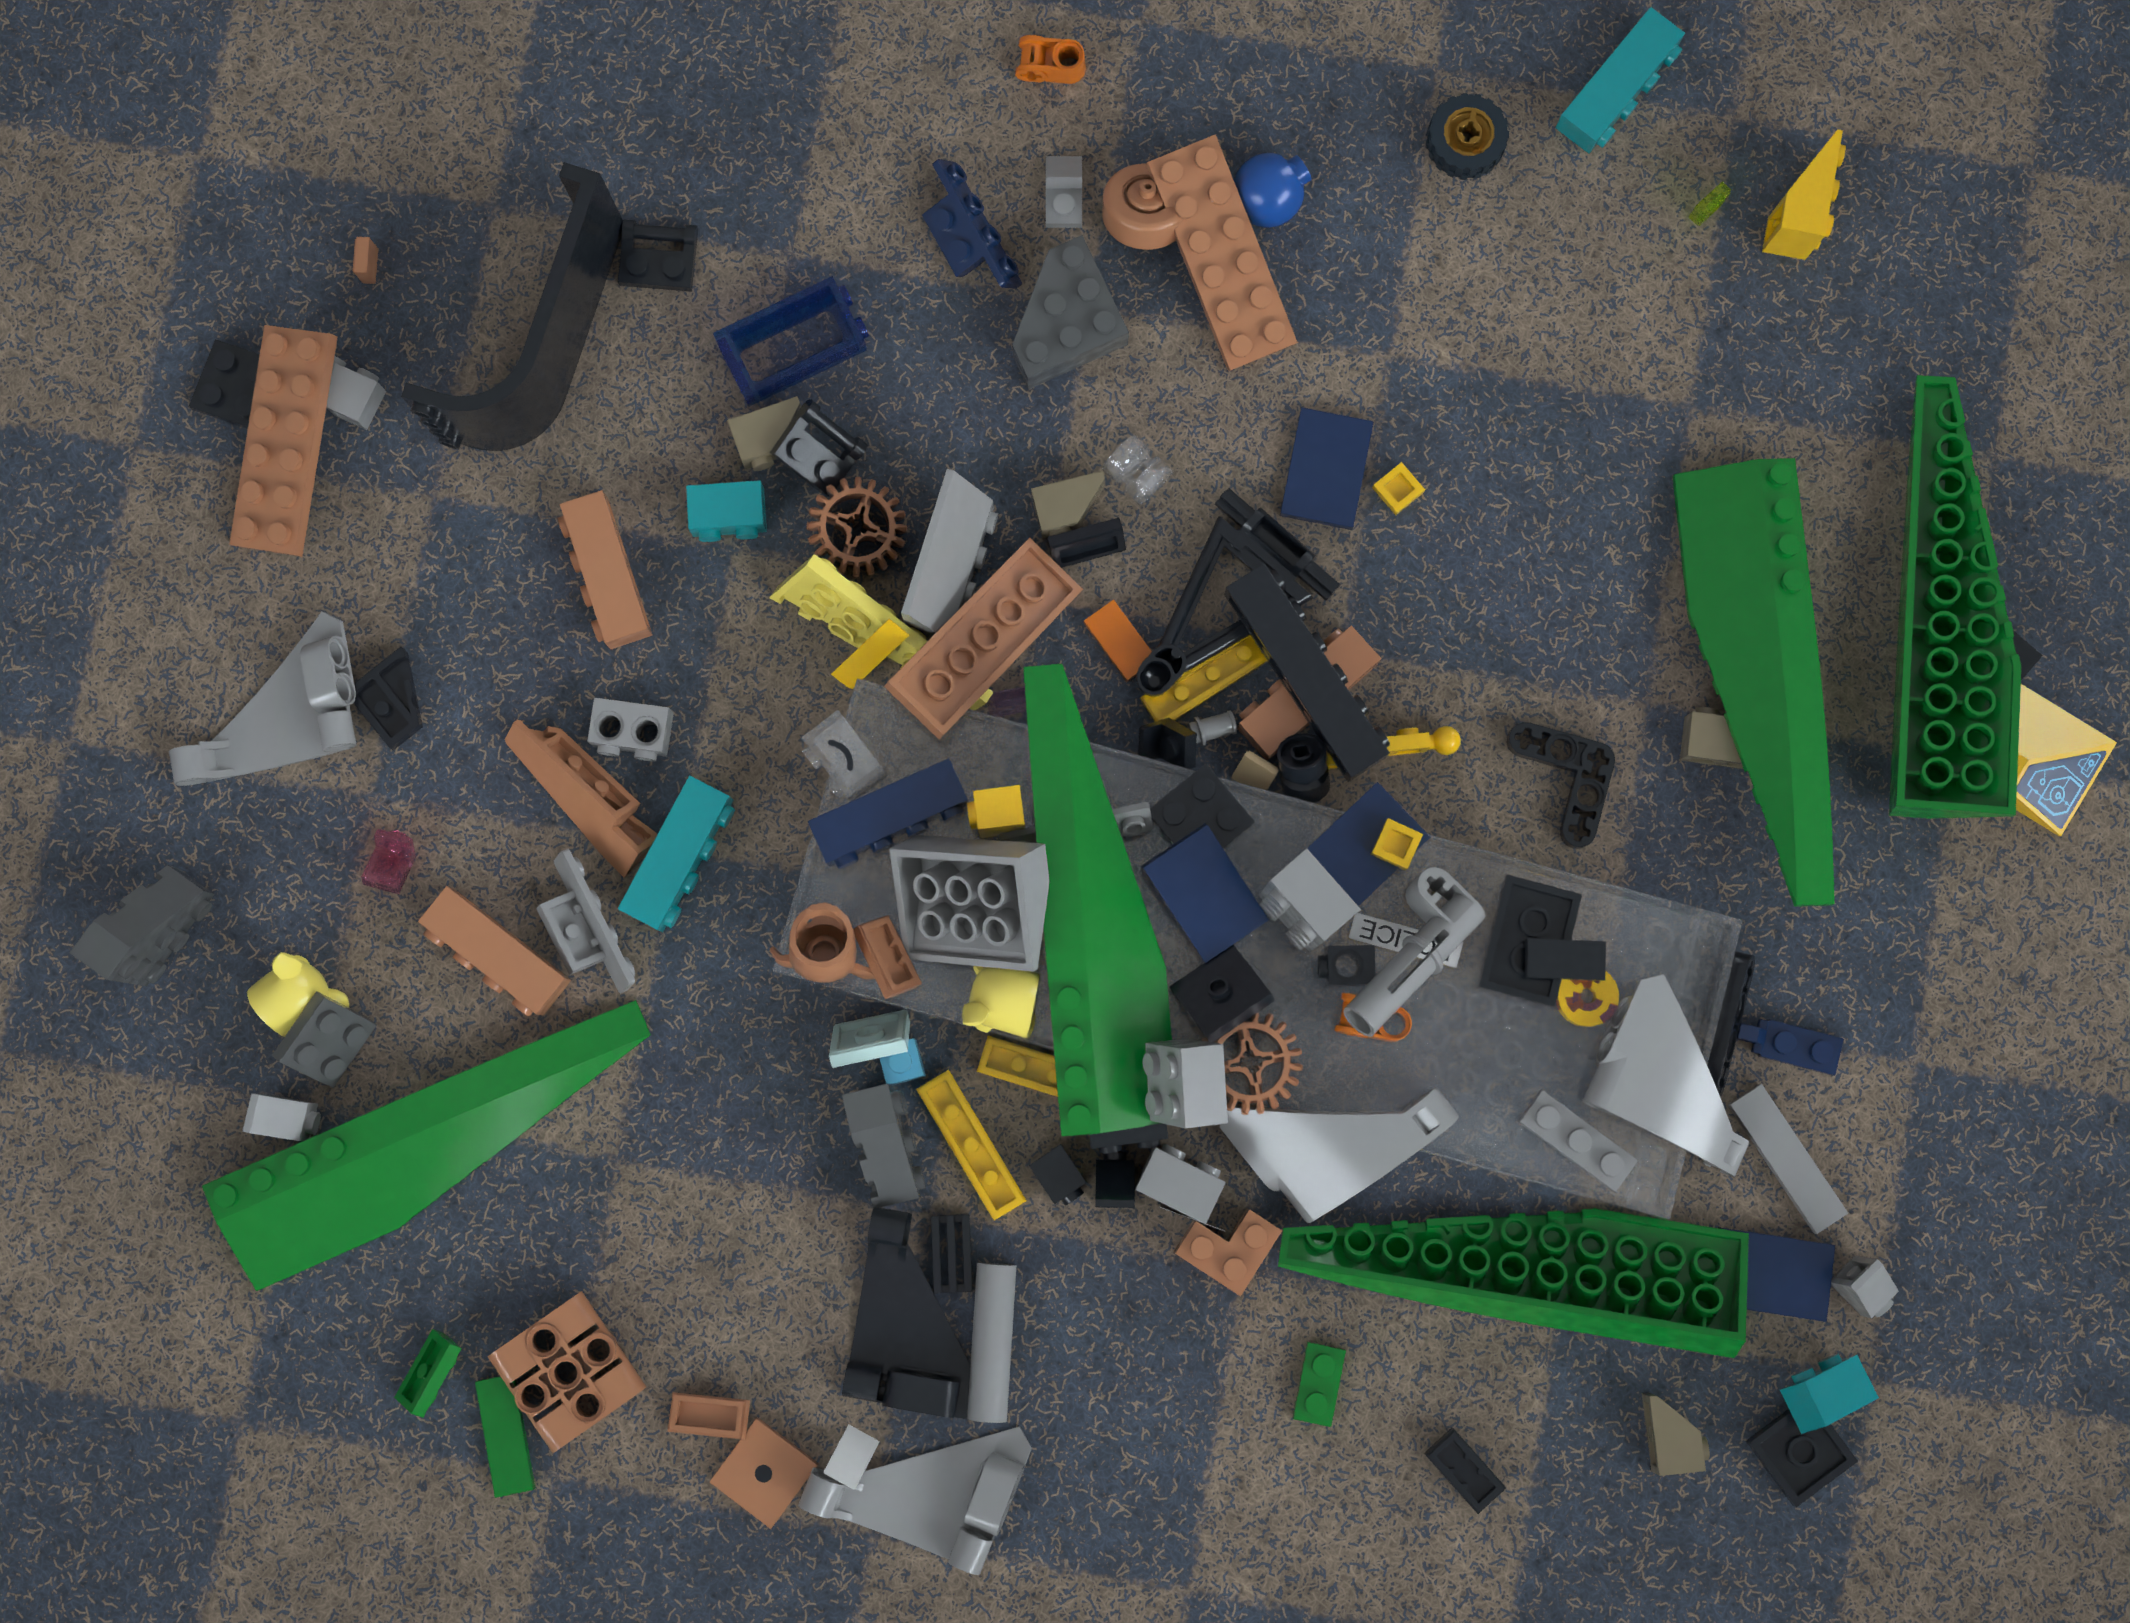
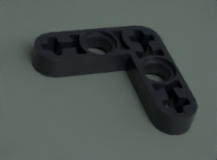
[1506,722,1615,849]

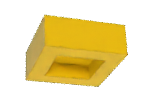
[1372,462,1425,515]
[1370,818,1423,871]

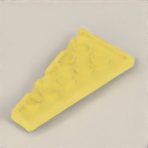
[769,554,993,713]

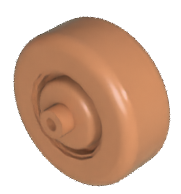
[1102,163,1183,250]

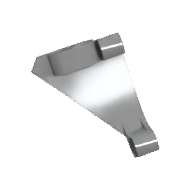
[169,611,357,786]
[1583,974,1750,1177]
[1220,1088,1459,1223]
[798,1426,1032,1575]

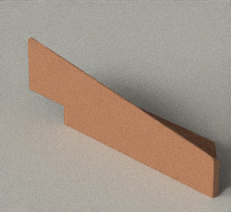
[505,720,657,878]

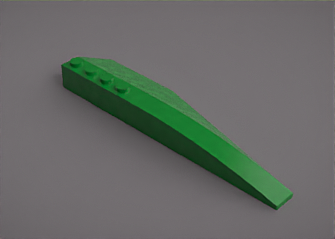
[1889,375,2021,819]
[1278,1208,1749,1358]

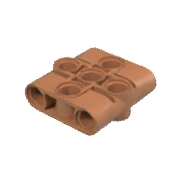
[487,1291,647,1453]

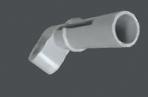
[1343,867,1485,1037]

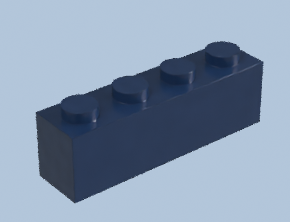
[808,758,969,869]

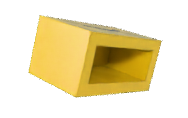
[967,785,1025,838]

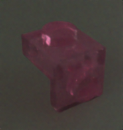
[361,829,416,895]

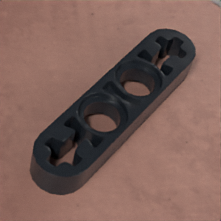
[1704,951,1755,1098]

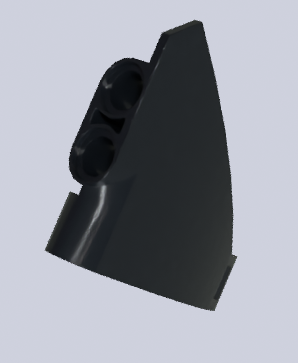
[842,1207,970,1419]

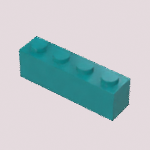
[1555,7,1685,154]
[618,775,735,933]

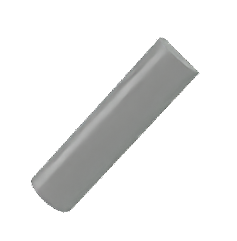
[967,1263,1017,1423]

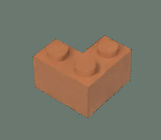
[1174,1208,1282,1297]

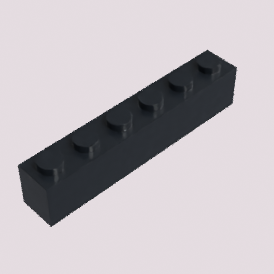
[1224,563,1390,782]

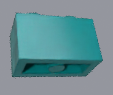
[686,480,767,542]
[1780,1353,1879,1434]

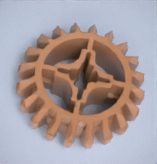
[806,477,907,578]
[1202,1012,1303,1115]

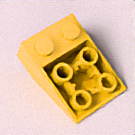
[1762,129,1846,260]

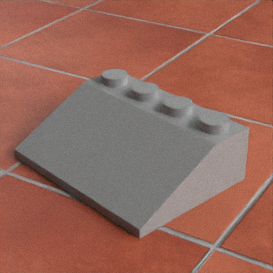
[901,469,998,640]
[889,835,1050,972]

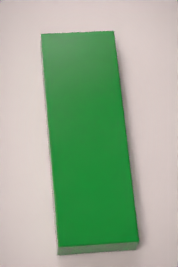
[475,1376,535,1498]

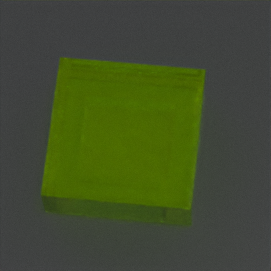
[1689,181,1731,226]

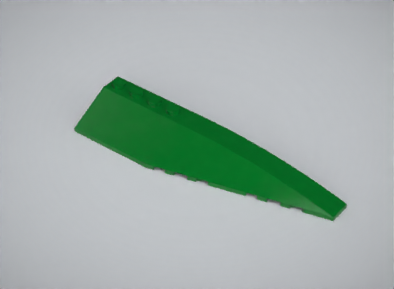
[1673,458,1835,907]
[1023,664,1172,1136]
[202,1000,651,1291]

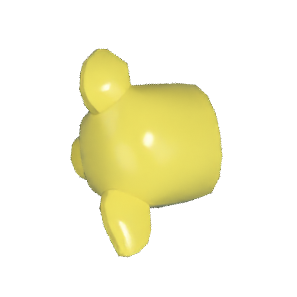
[247,952,349,1037]
[962,966,1040,1039]

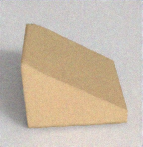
[1232,750,1279,797]

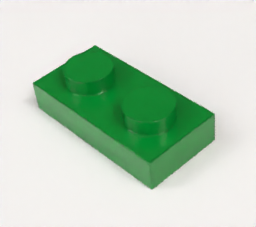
[394,1329,462,1418]
[1292,1341,1346,1427]

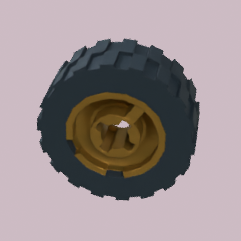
[1426,93,1509,180]

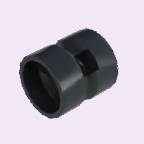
[1277,733,1330,805]

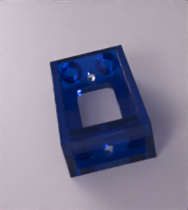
[713,276,869,407]

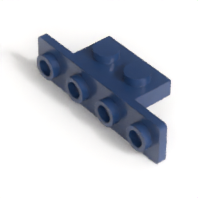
[922,159,1022,289]

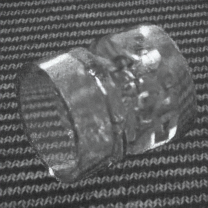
[1102,435,1173,505]

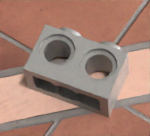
[587,698,674,762]

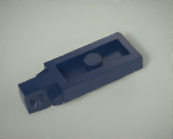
[1737,1019,1844,1076]

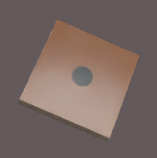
[710,1417,819,1529]

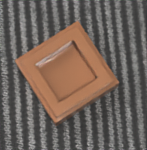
[353,237,378,284]

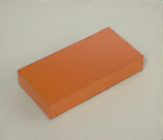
[1083,600,1152,682]

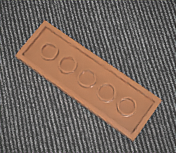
[1146,134,1298,371]
[229,325,338,557]
[884,538,1083,739]

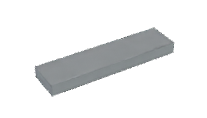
[1727,1084,1848,1234]

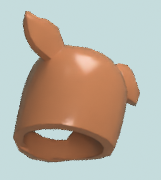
[770,902,875,983]

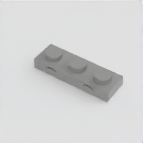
[1518,1090,1638,1192]

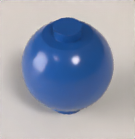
[1233,153,1312,228]

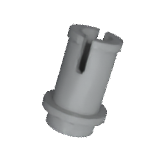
[1187,710,1237,746]

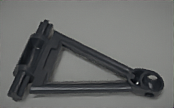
[1136,488,1341,697]

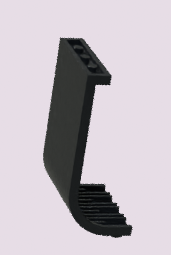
[401,162,623,451]

